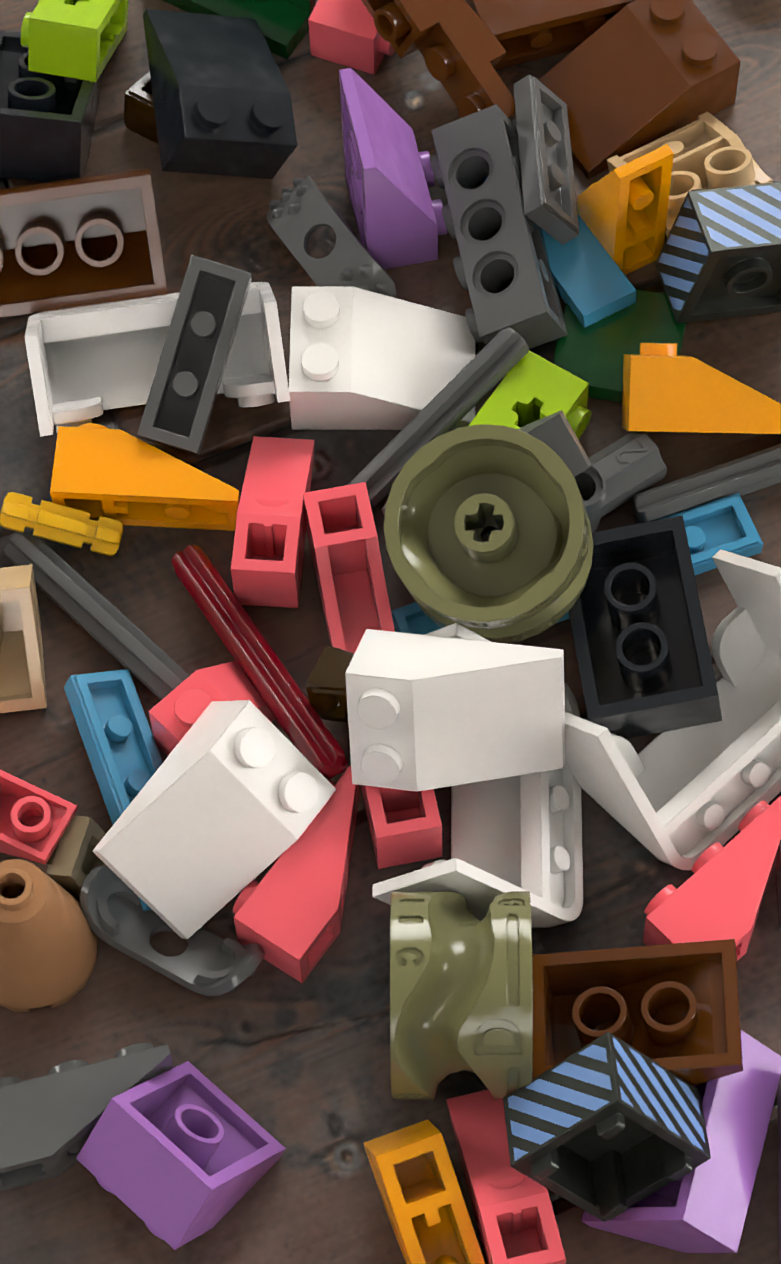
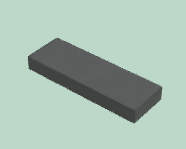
[513,74,579,245]

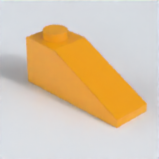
[577,144,674,275]
[622,343,781,434]
[50,423,240,531]
[363,1119,485,1264]

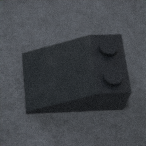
[143,9,298,179]
[0,30,105,183]

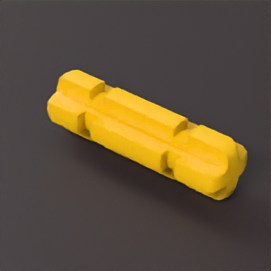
[0,492,123,556]

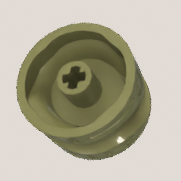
[384,424,593,643]
[390,891,533,1099]

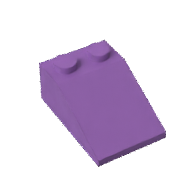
[339,68,447,270]

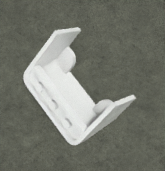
[25,282,290,437]
[565,549,781,870]
[372,623,583,928]

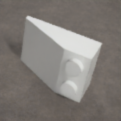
[289,286,475,430]
[345,629,566,792]
[92,700,336,939]

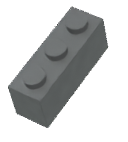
[137,254,252,456]

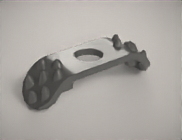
[266,175,396,298]
[80,865,265,996]

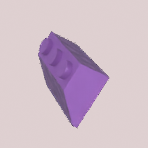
[581,1030,781,1253]

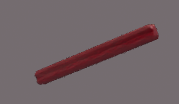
[171,544,348,781]

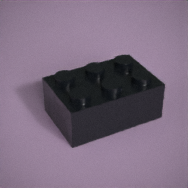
[568,515,722,739]

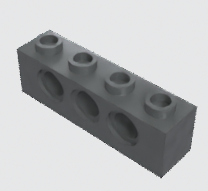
[430,104,568,349]

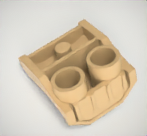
[607,111,773,237]

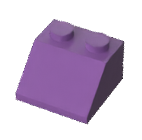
[76,1061,286,1250]

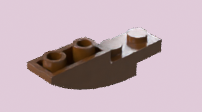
[361,0,516,122]

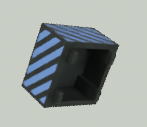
[655,181,781,324]
[503,1032,711,1222]

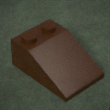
[539,0,741,179]
[532,939,743,1086]

